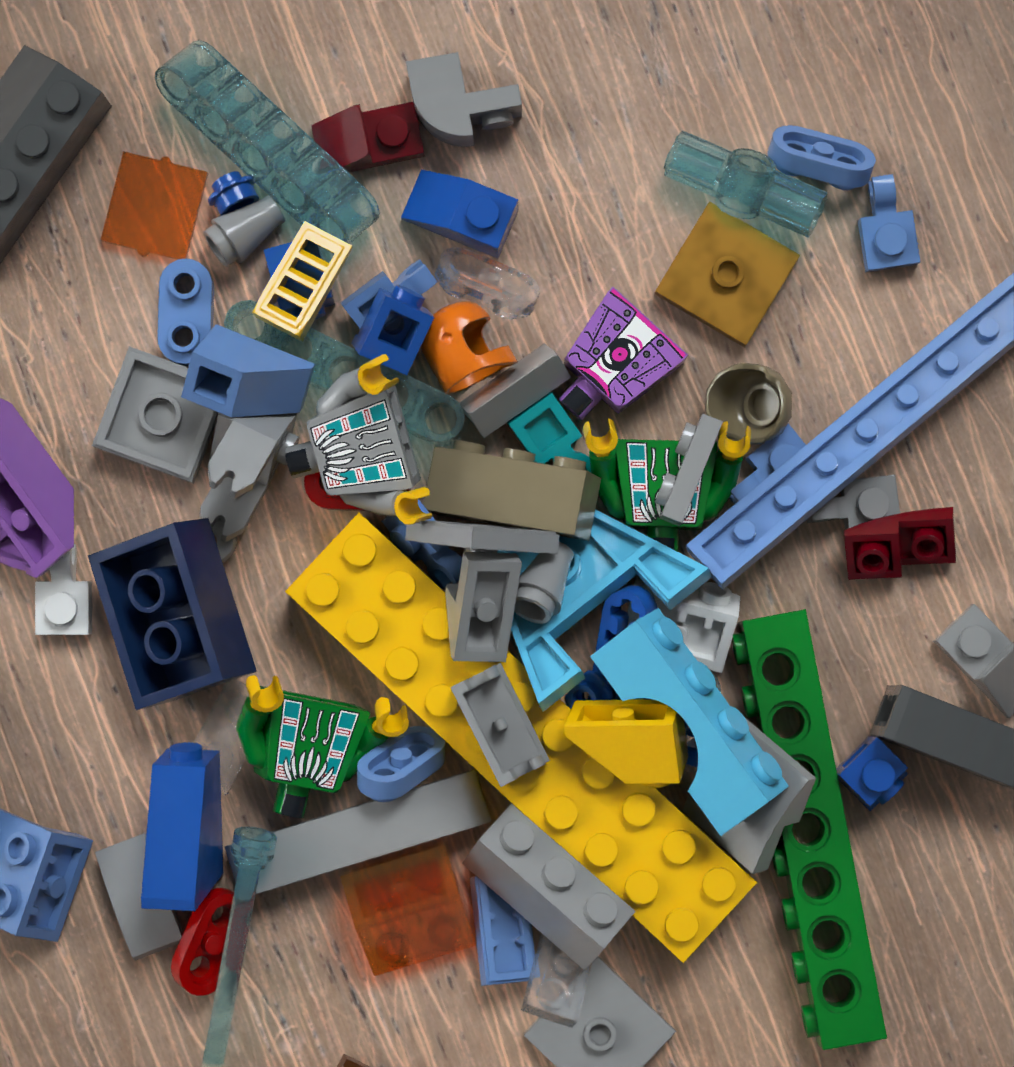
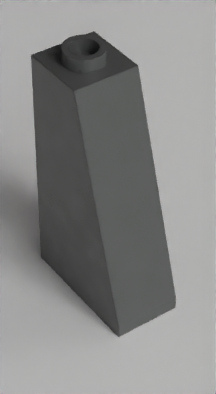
[869,685,1014,790]

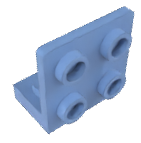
[0,808,93,942]

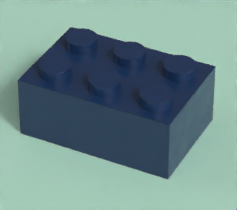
[88,518,257,710]

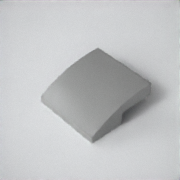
[682,718,816,874]

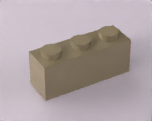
[423,440,601,541]

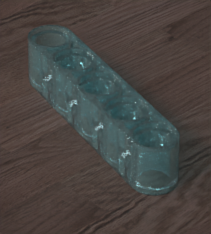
[155,40,380,244]
[224,300,466,447]

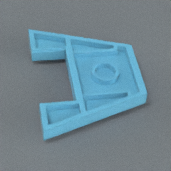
[497,509,712,712]

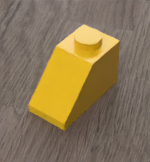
[564,699,689,788]

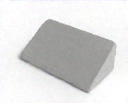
[458,343,571,438]

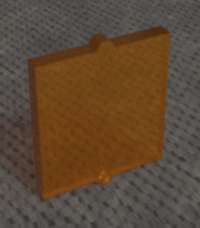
[101,151,208,260]

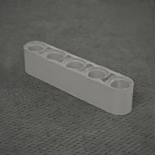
[224,769,491,898]

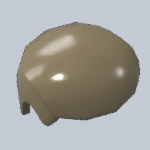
[705,363,792,445]

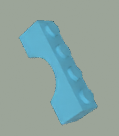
[590,608,789,836]

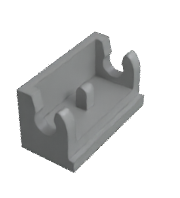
[450,663,550,787]

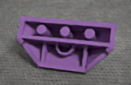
[0,398,74,578]

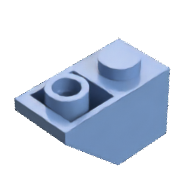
[181,324,315,417]

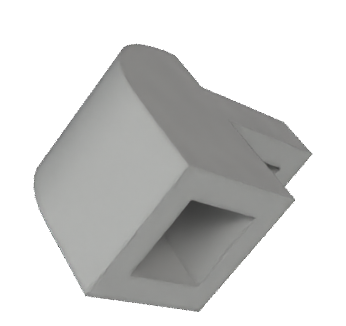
[406,52,522,147]

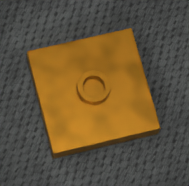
[654,201,800,348]

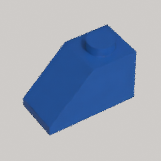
[401,169,518,259]

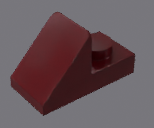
[311,102,425,178]

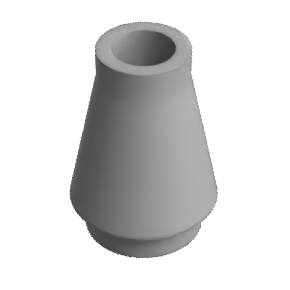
[203,195,285,267]
[514,542,574,624]

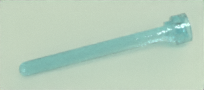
[202,826,277,1067]

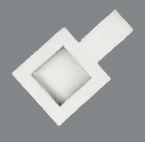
[35,544,92,635]

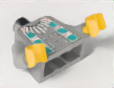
[285,354,432,525]

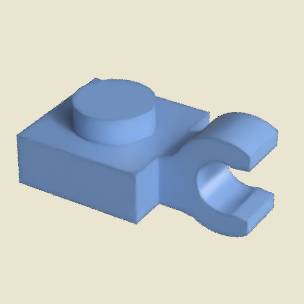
[857,174,920,272]
[341,259,437,331]
[730,423,806,505]

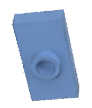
[469,876,538,986]

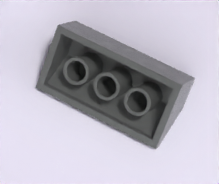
[0,45,112,264]

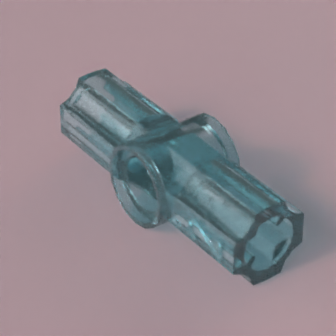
[663,130,828,238]

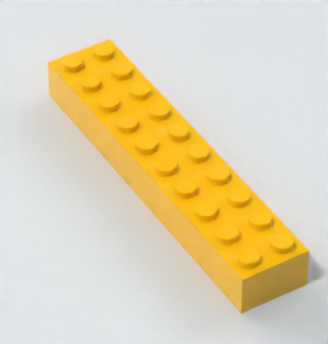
[285,512,757,963]

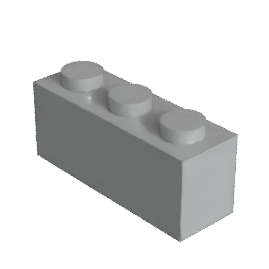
[462,803,636,971]

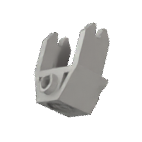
[199,413,299,542]

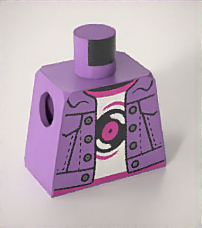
[559,287,688,421]

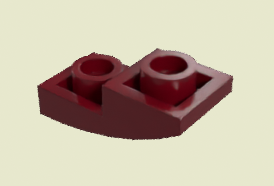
[844,507,956,580]

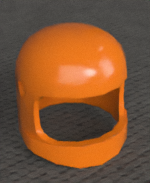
[421,301,518,395]

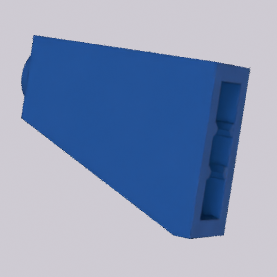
[141,742,224,911]

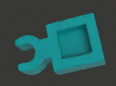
[507,392,591,473]

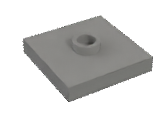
[92,346,219,484]
[405,520,560,554]
[524,956,676,1067]

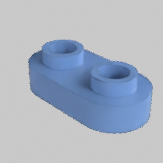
[767,125,876,190]
[158,259,214,366]
[357,726,445,802]

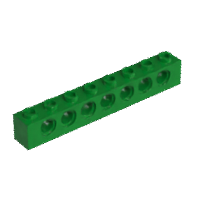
[732,609,887,1050]

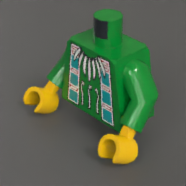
[583,418,751,552]
[236,675,409,818]

